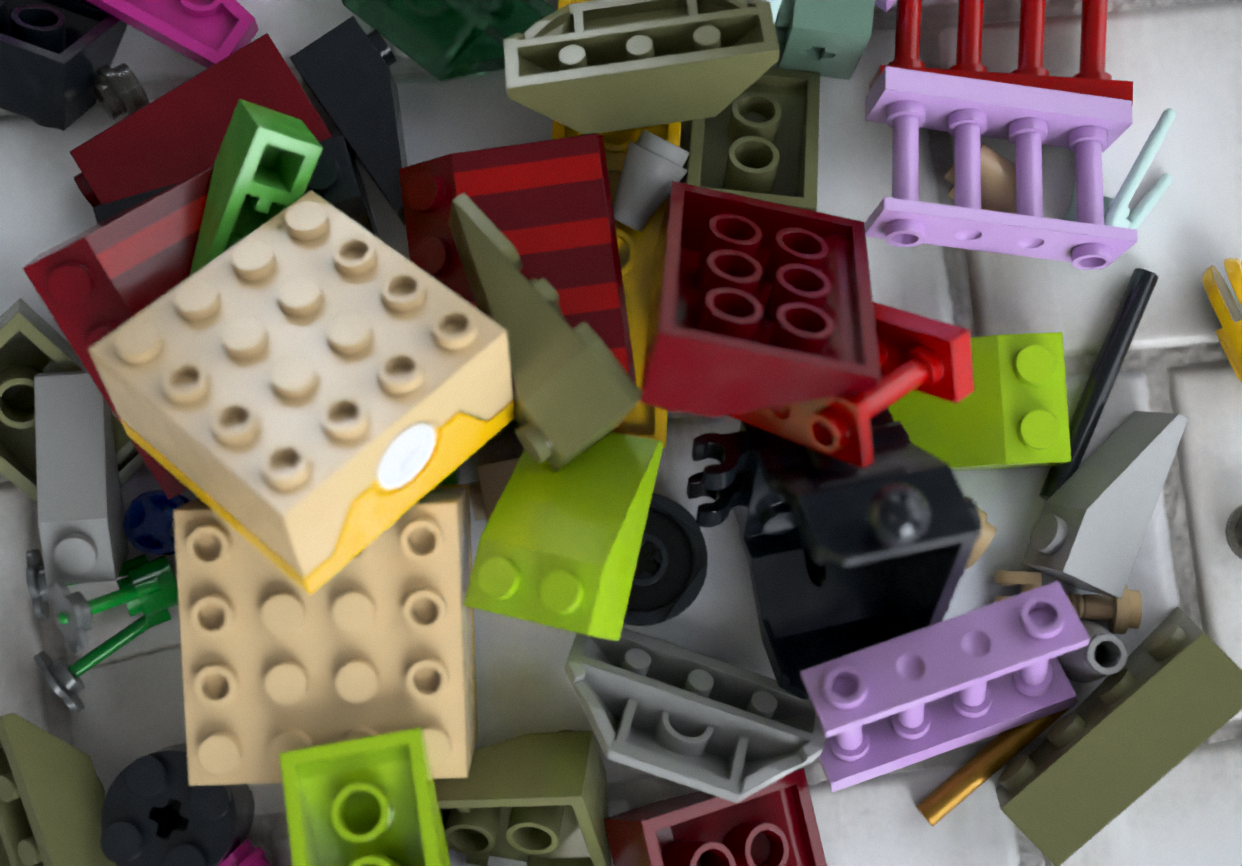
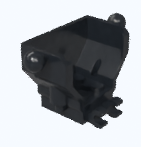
[686,407,981,700]

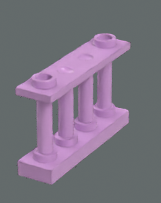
[864,66,1138,270]
[800,581,1090,792]

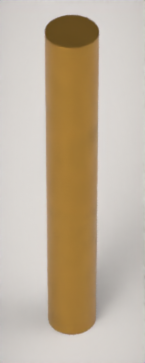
[915,698,1078,827]

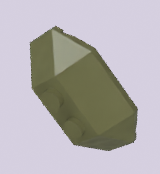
[503,0,780,135]
[0,713,118,866]

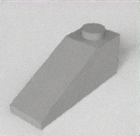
[34,370,129,586]
[1022,411,1188,599]

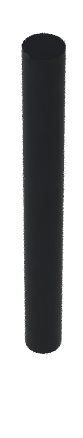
[1039,268,1159,500]

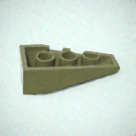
[448,193,641,473]
[433,730,611,866]

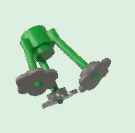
[26,549,179,712]

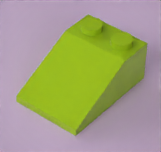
[888,332,1071,471]
[464,432,664,641]
[279,728,451,866]

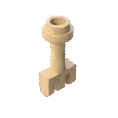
[994,570,1142,634]

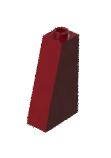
[69,33,333,207]

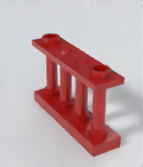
[869,0,1133,106]
[727,302,974,469]

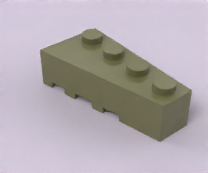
[995,607,1242,866]

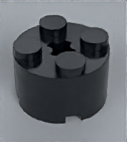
[623,494,708,626]
[100,743,255,866]

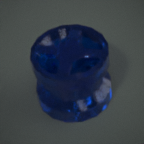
[123,490,192,555]

